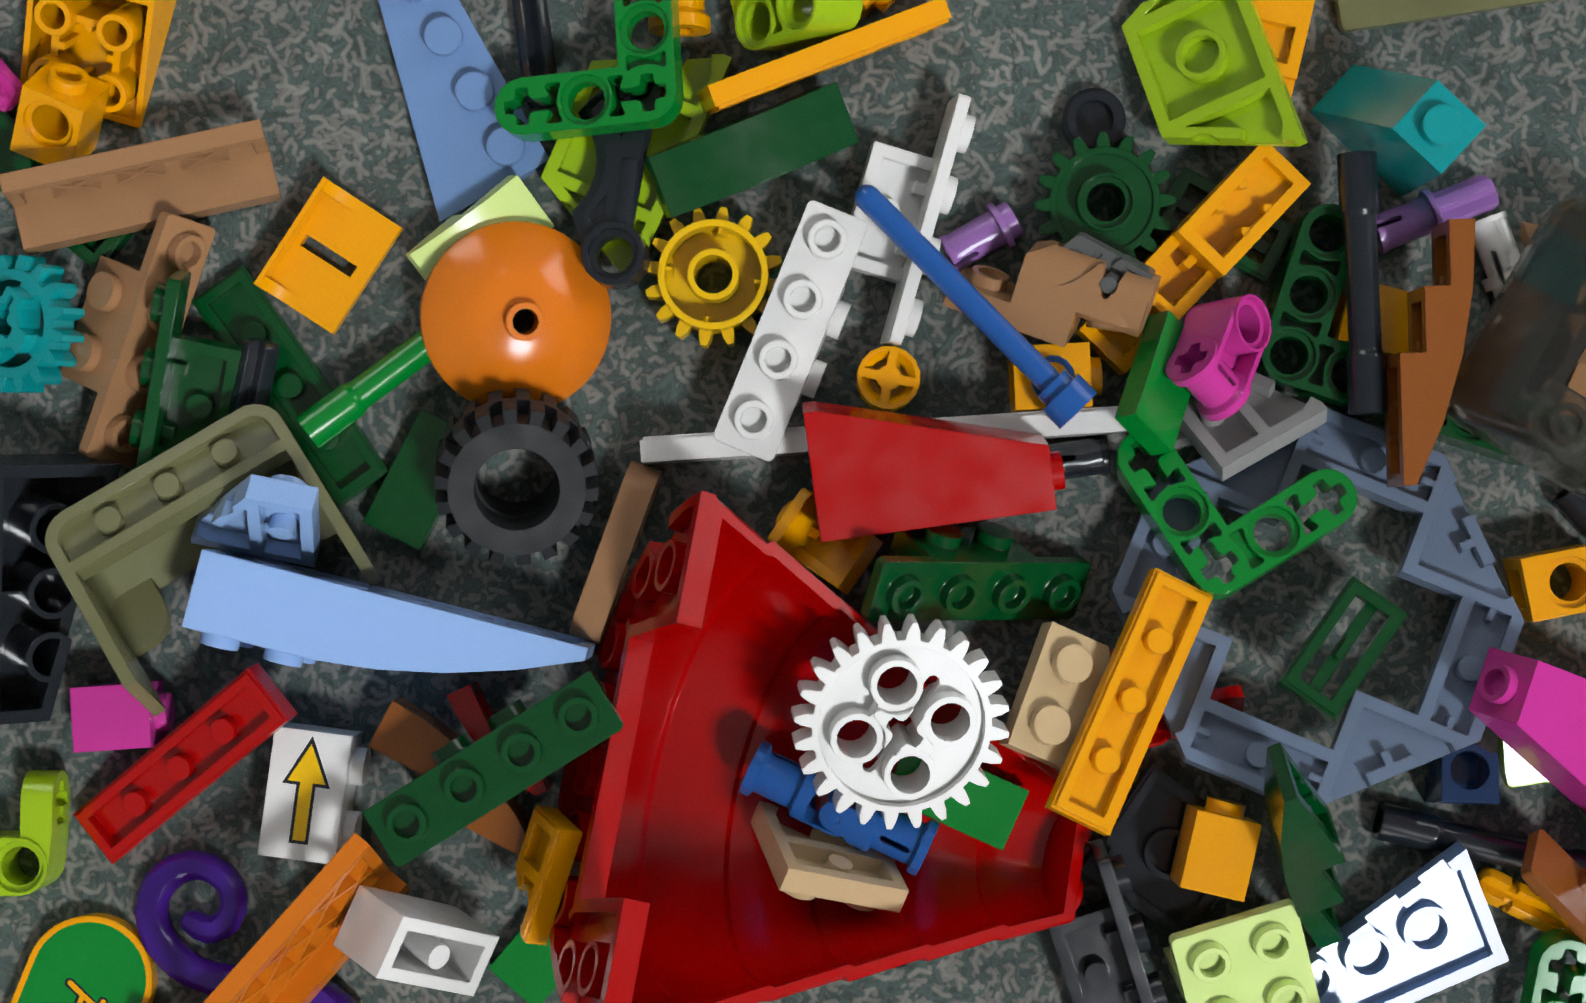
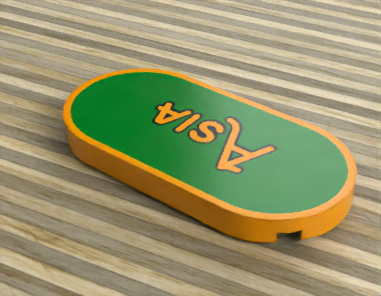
[11,913,158,1003]

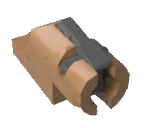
[943,232,1161,347]

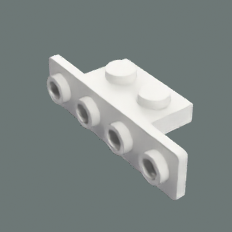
[851,93,976,346]
[714,200,868,462]

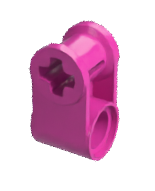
[1166,294,1271,421]

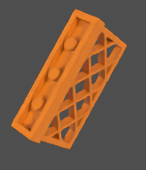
[203,833,410,1003]

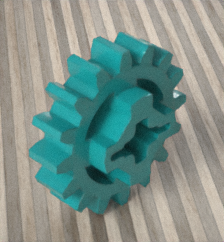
[0,255,85,393]

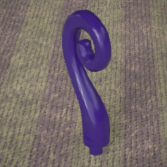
[134,850,358,1003]

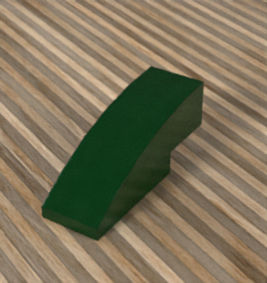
[643,82,859,219]

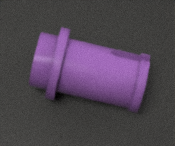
[938,201,1024,272]

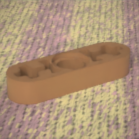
[569,460,663,645]

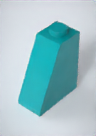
[1309,64,1487,197]

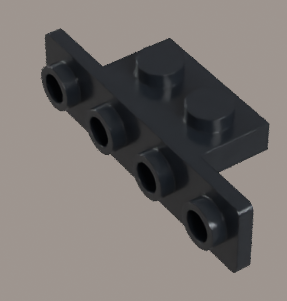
[1049,838,1168,1003]

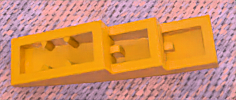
[1076,146,1311,376]

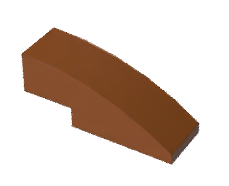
[368,697,529,855]

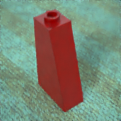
[802,401,1065,542]

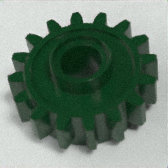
[1032,132,1176,259]

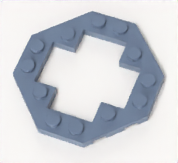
[1109,408,1524,804]

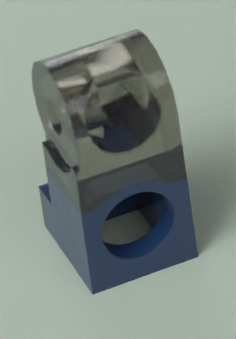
[1424,726,1500,805]

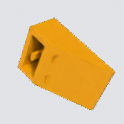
[20,0,177,128]

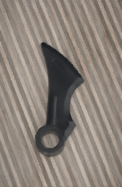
[572,44,690,290]

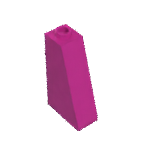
[1468,647,1586,814]

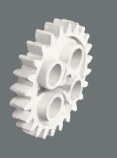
[791,614,1009,830]

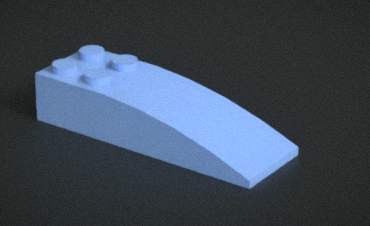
[182,549,598,673]

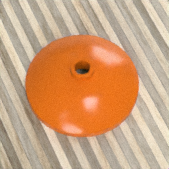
[419,221,612,405]

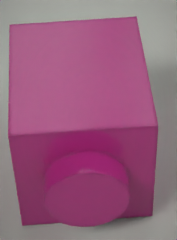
[69,680,176,753]

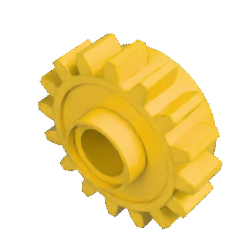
[645,207,783,349]

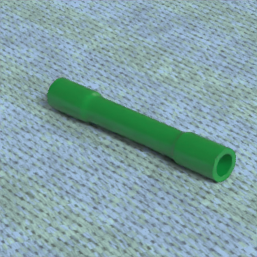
[296,330,431,448]

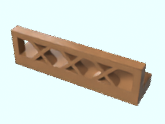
[0,119,282,255]

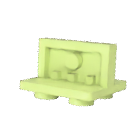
[1163,898,1320,1003]

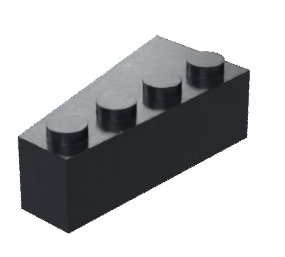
[0,454,121,725]

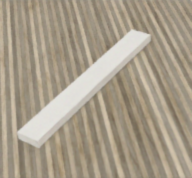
[640,406,1130,465]

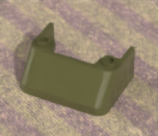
[45,404,382,717]

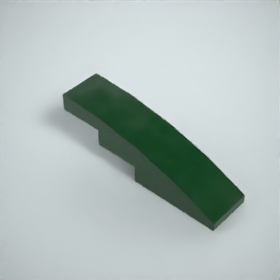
[1264,742,1346,949]

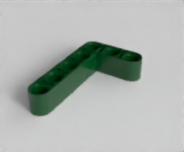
[1256,203,1566,466]

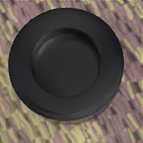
[1061,88,1126,149]

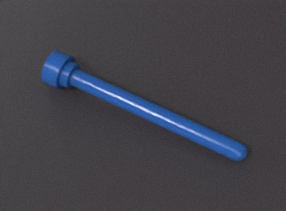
[854,184,1097,429]

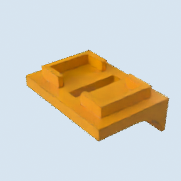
[253,176,403,335]

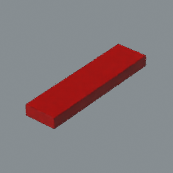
[73,663,298,864]

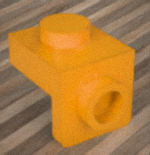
[768,488,884,595]

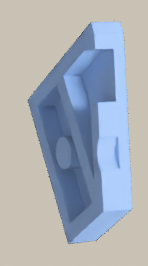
[191,474,321,568]

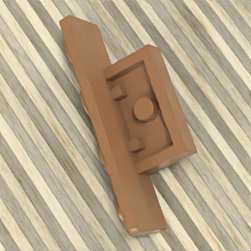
[61,211,215,467]

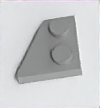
[1180,373,1328,482]

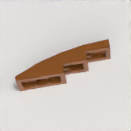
[1385,218,1475,487]

